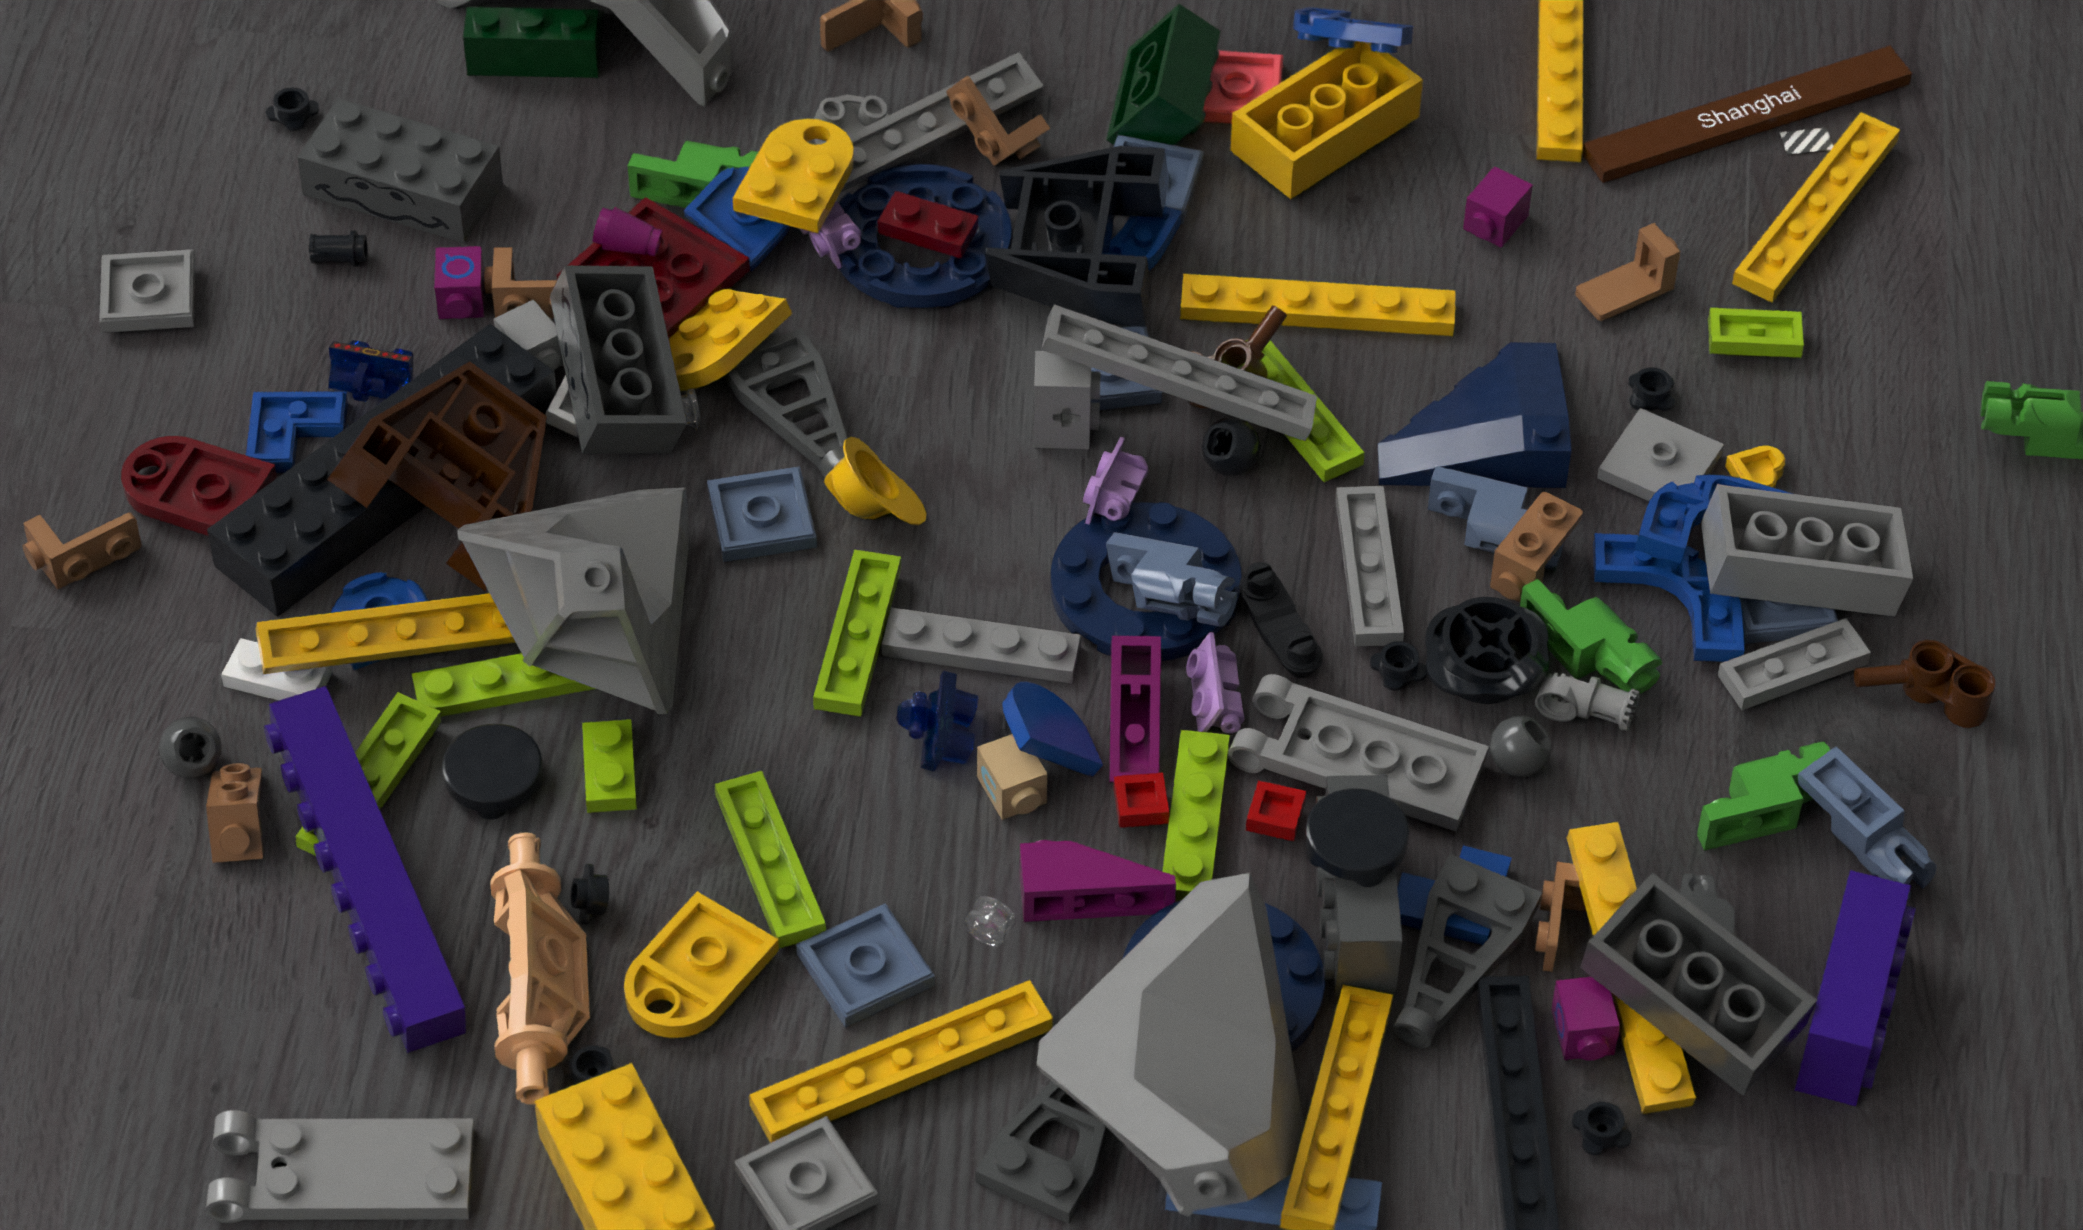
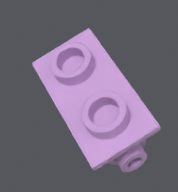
[799,201,861,269]
[1083,437,1148,525]
[1186,632,1244,733]

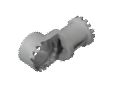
[1535,673,1640,731]

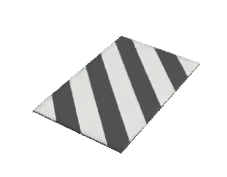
[1780,128,1833,155]

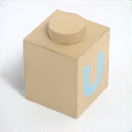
[977,734,1047,820]

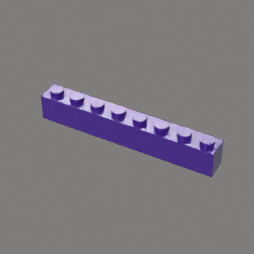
[264,686,466,1053]

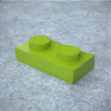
[1708,308,1804,358]
[582,719,637,813]

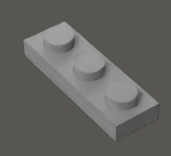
[1718,618,1871,710]

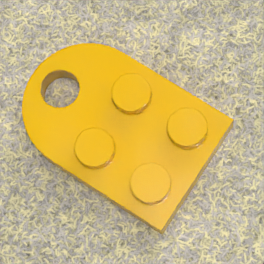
[733,119,854,233]
[669,289,792,391]
[624,891,779,1038]

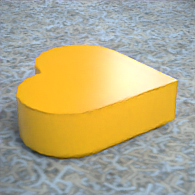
[1725,445,1785,488]

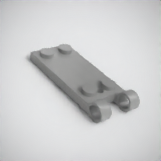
[1228,674,1489,832]
[206,1110,474,1223]

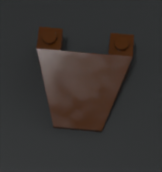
[327,361,547,591]

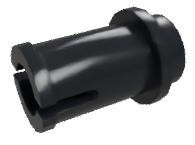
[309,230,368,267]

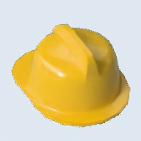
[824,437,927,525]

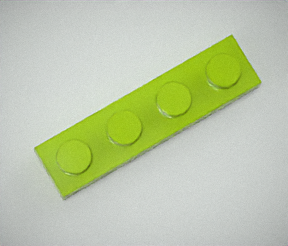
[1238,340,1365,482]
[813,549,901,717]
[412,653,596,716]
[296,692,441,856]
[1162,730,1230,902]
[715,771,826,949]

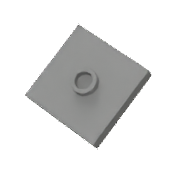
[99,249,195,333]
[1597,408,1724,501]
[734,1116,878,1230]

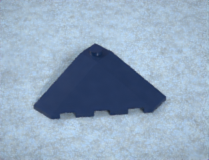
[1377,342,1571,488]

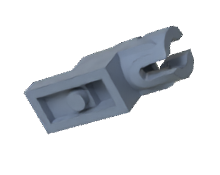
[1428,466,1565,571]
[1106,532,1237,627]
[1798,746,1937,900]

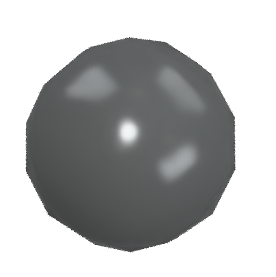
[1489,715,1552,778]
[159,716,222,779]

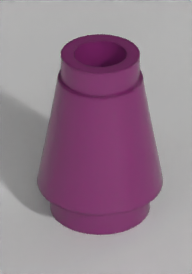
[592,206,663,256]

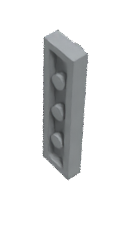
[1335,486,1404,647]
[882,607,1081,684]

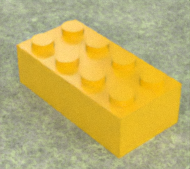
[1230,41,1423,199]
[534,1063,715,1230]

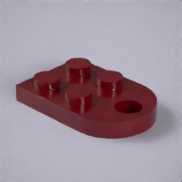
[121,436,277,536]

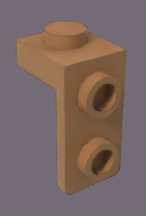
[820,0,923,51]
[946,76,1050,166]
[1575,223,1680,321]
[484,247,557,318]
[1490,492,1583,602]
[22,512,142,590]
[206,763,264,863]
[1535,862,1586,972]

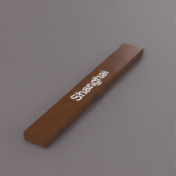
[1582,45,1912,183]

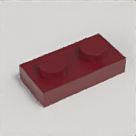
[878,191,979,259]

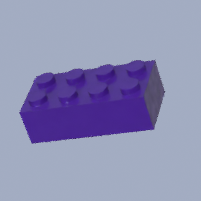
[1795,870,1916,1106]

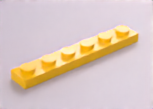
[1536,0,1583,162]
[1732,112,1900,302]
[1180,274,1456,336]
[255,593,516,674]
[1567,822,1696,1114]
[749,980,1053,1143]
[1280,985,1393,1230]

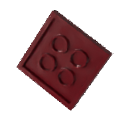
[557,197,750,339]

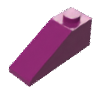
[1109,636,1161,783]
[1019,840,1176,922]

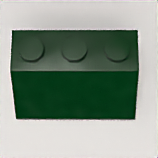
[1106,4,1221,145]
[463,7,604,78]

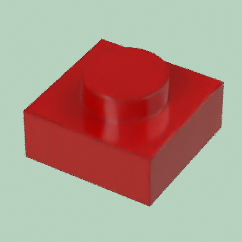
[1113,772,1169,828]
[1246,780,1307,841]

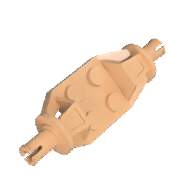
[490,832,590,1104]

